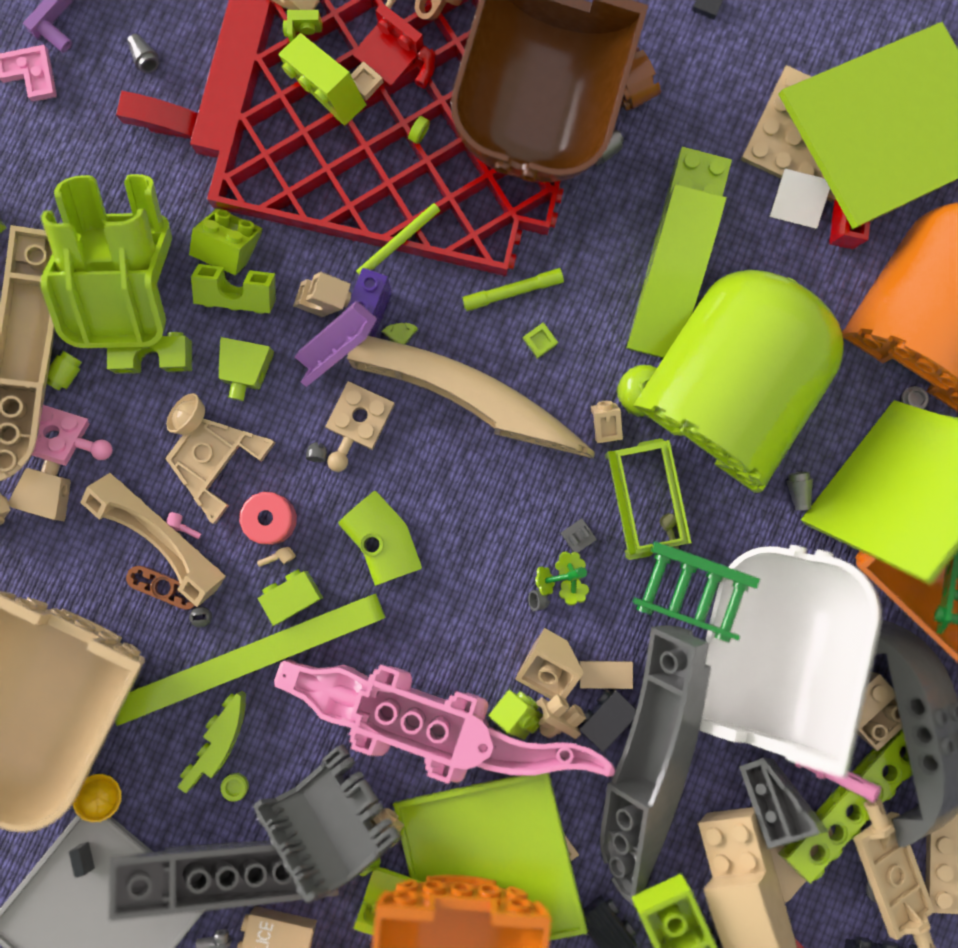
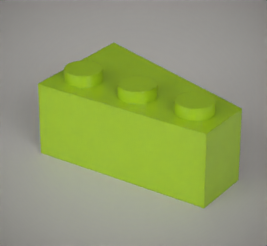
[278,33,366,126]

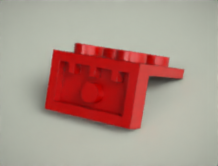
[353,3,424,87]

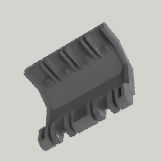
[253,744,401,903]

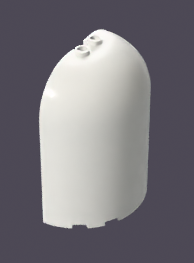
[700,545,881,777]

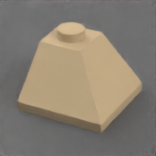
[515,628,583,699]

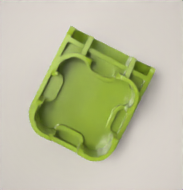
[41,174,172,348]

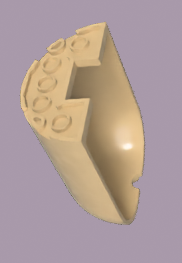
[0,591,145,832]

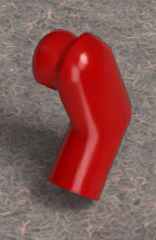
[414,46,436,88]

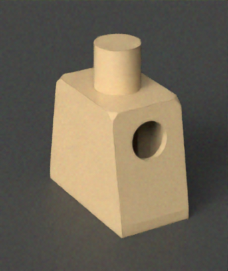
[8,460,71,521]

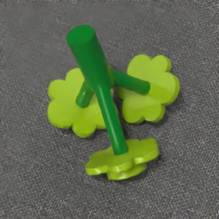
[535,552,589,606]

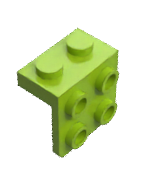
[354,867,422,936]

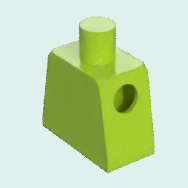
[219,337,274,401]

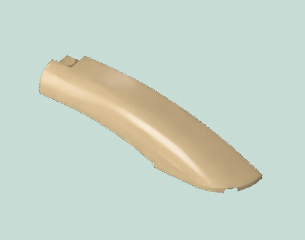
[0,225,55,481]
[347,336,595,459]

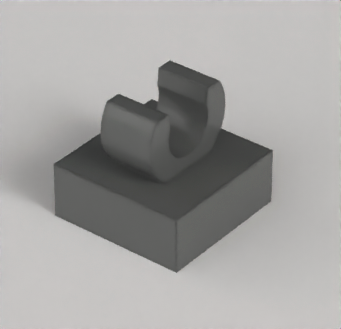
[560,518,597,553]

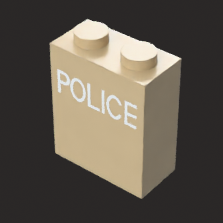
[237,906,317,948]

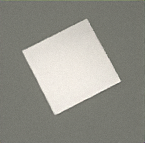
[770,169,830,229]

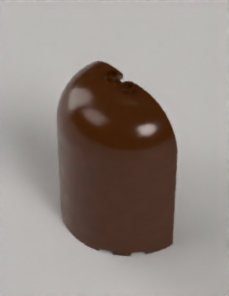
[451,0,648,182]

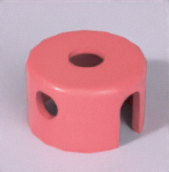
[240,492,297,545]

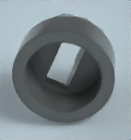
[306,442,327,462]
[528,590,550,611]
[189,606,212,628]

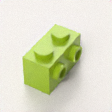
[258,569,323,626]
[489,690,543,740]

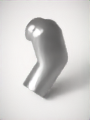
[196,929,231,948]

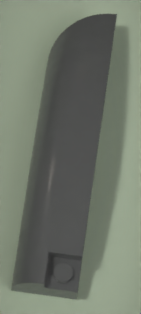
[600,625,711,905]

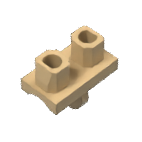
[536,694,586,739]

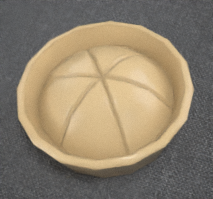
[166,393,205,435]

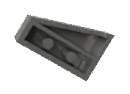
[739,758,829,849]

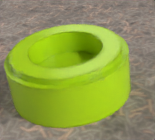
[408,116,430,144]
[220,773,249,802]

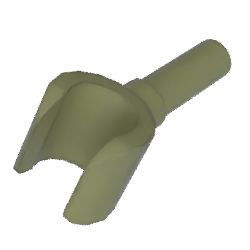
[659,513,679,549]

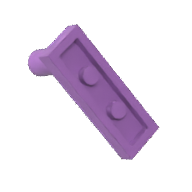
[23,0,73,53]

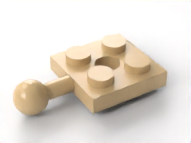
[325,381,395,472]

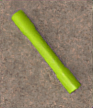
[462,268,564,312]

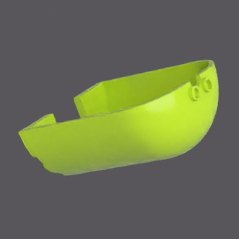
[633,270,844,493]

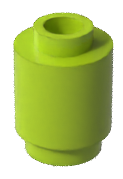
[47,351,82,391]

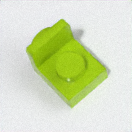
[283,10,322,42]

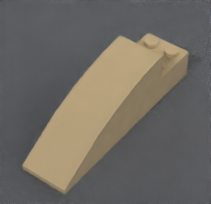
[698,807,797,948]

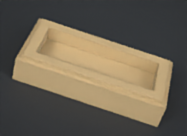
[579,661,633,689]

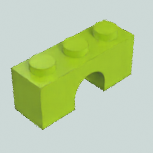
[191,264,276,314]
[107,332,192,374]

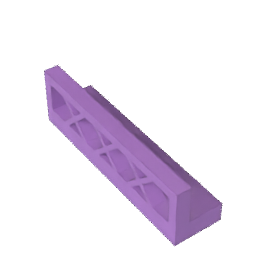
[295,301,377,387]

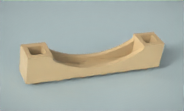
[80,473,226,607]

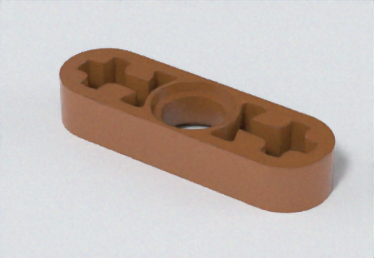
[126,566,196,609]

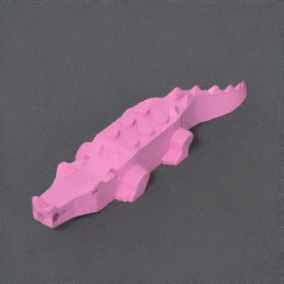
[274,659,615,783]

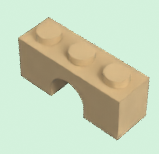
[294,272,351,317]

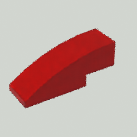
[116,90,198,139]

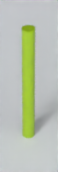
[356,203,440,275]

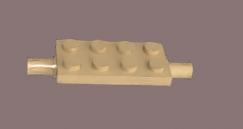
[853,798,936,948]

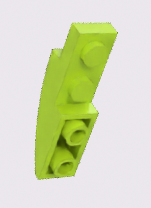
[178,691,246,793]

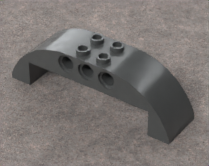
[875,620,958,847]

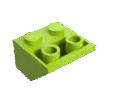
[189,208,263,275]

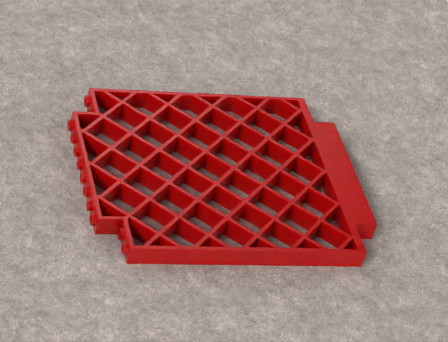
[190,0,564,276]

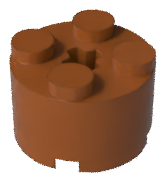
[621,47,661,111]

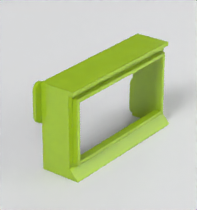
[605,439,691,560]

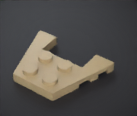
[165,419,275,524]

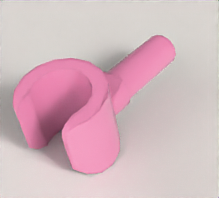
[166,512,201,539]

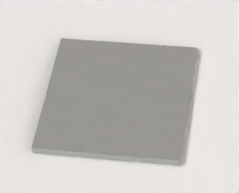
[0,815,204,948]

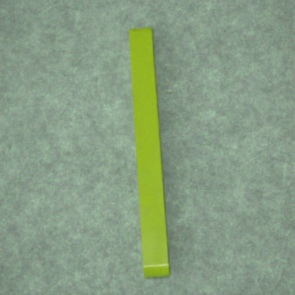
[115,593,386,726]

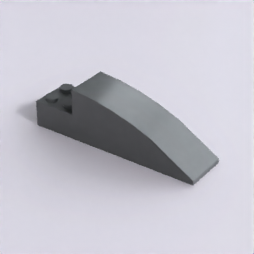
[108,840,338,921]

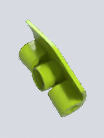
[338,491,422,586]

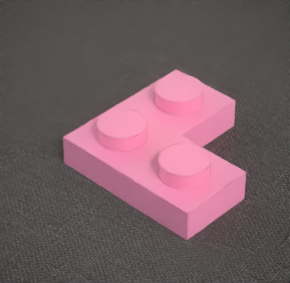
[0,45,57,102]

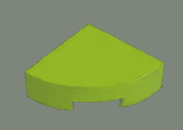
[382,323,418,345]

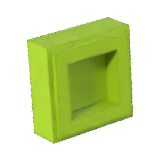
[522,322,558,359]

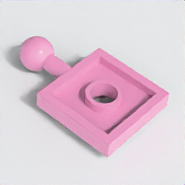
[32,405,113,466]

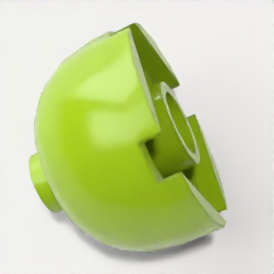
[617,365,657,417]

